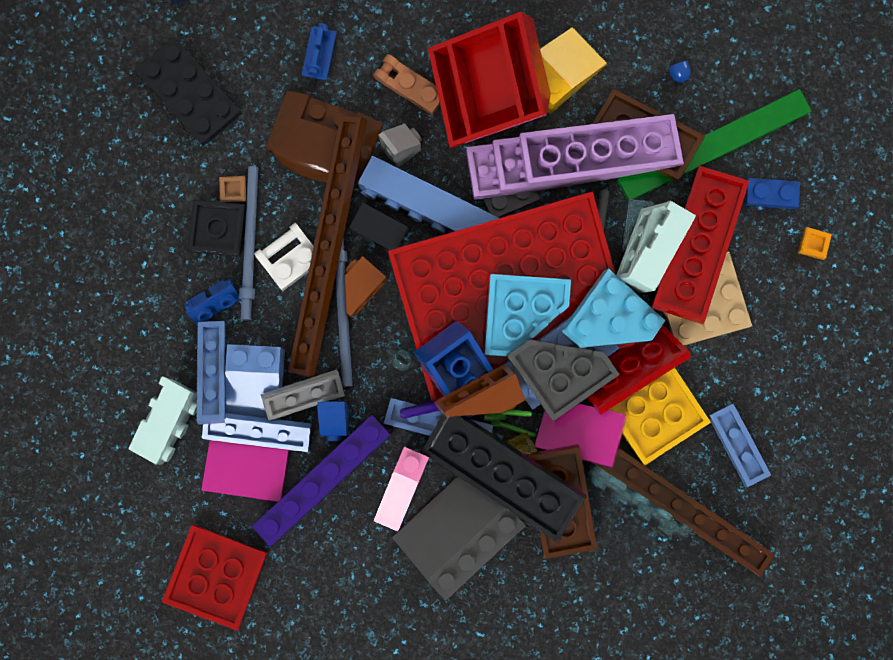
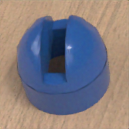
[668,61,691,82]

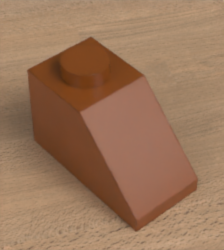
[345,256,387,319]

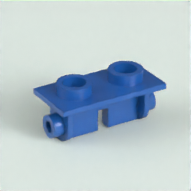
[302,23,337,80]
[184,279,240,325]

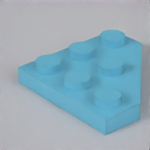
[561,269,665,348]
[484,274,571,356]

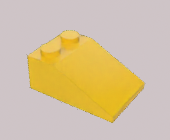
[540,27,607,115]

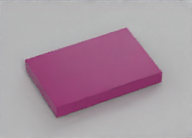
[534,404,626,468]
[201,440,290,502]

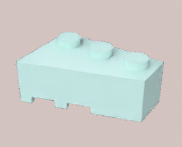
[616,201,696,293]
[129,376,197,465]

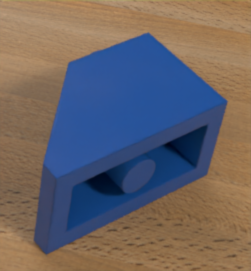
[317,402,349,441]

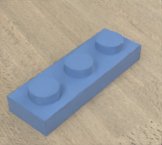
[708,404,771,487]

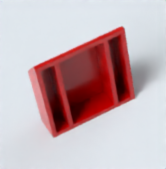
[428,12,551,148]

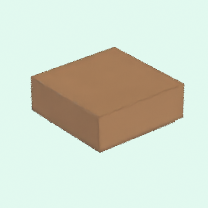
[219,176,247,204]

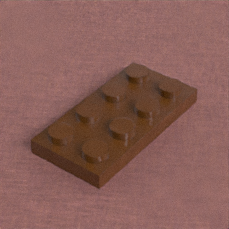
[592,89,705,182]
[525,444,597,559]

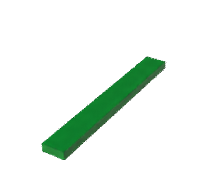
[617,89,812,202]

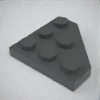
[506,339,620,421]

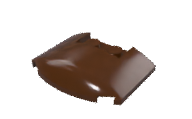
[266,91,383,183]

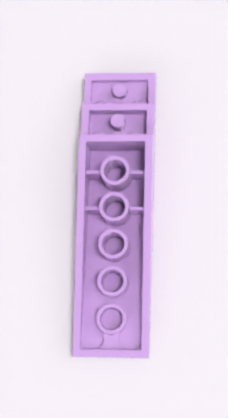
[466,114,684,200]

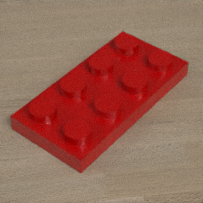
[587,325,691,414]

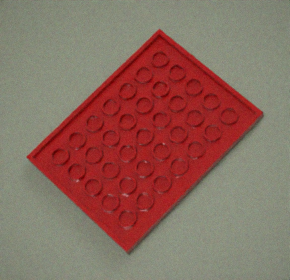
[388,191,635,401]

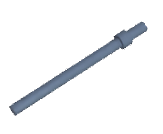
[239,166,259,321]
[335,236,353,387]

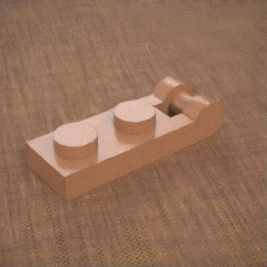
[373,54,440,116]

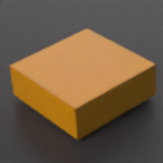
[798,227,832,260]

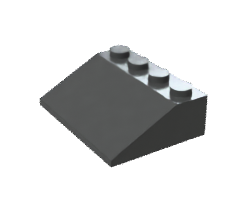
[392,477,526,601]

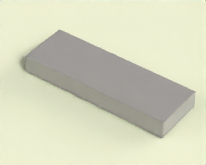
[260,370,345,421]

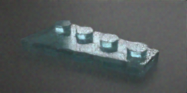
[588,465,692,538]

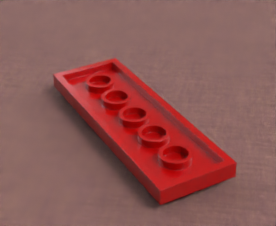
[652,166,749,325]

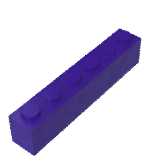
[252,415,392,547]

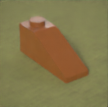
[434,364,525,417]

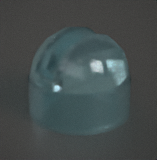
[392,350,413,371]

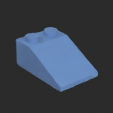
[225,344,285,420]

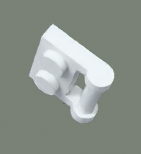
[254,223,314,291]

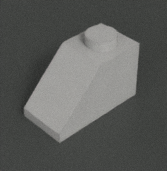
[379,124,422,168]

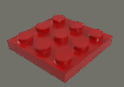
[162,524,268,631]

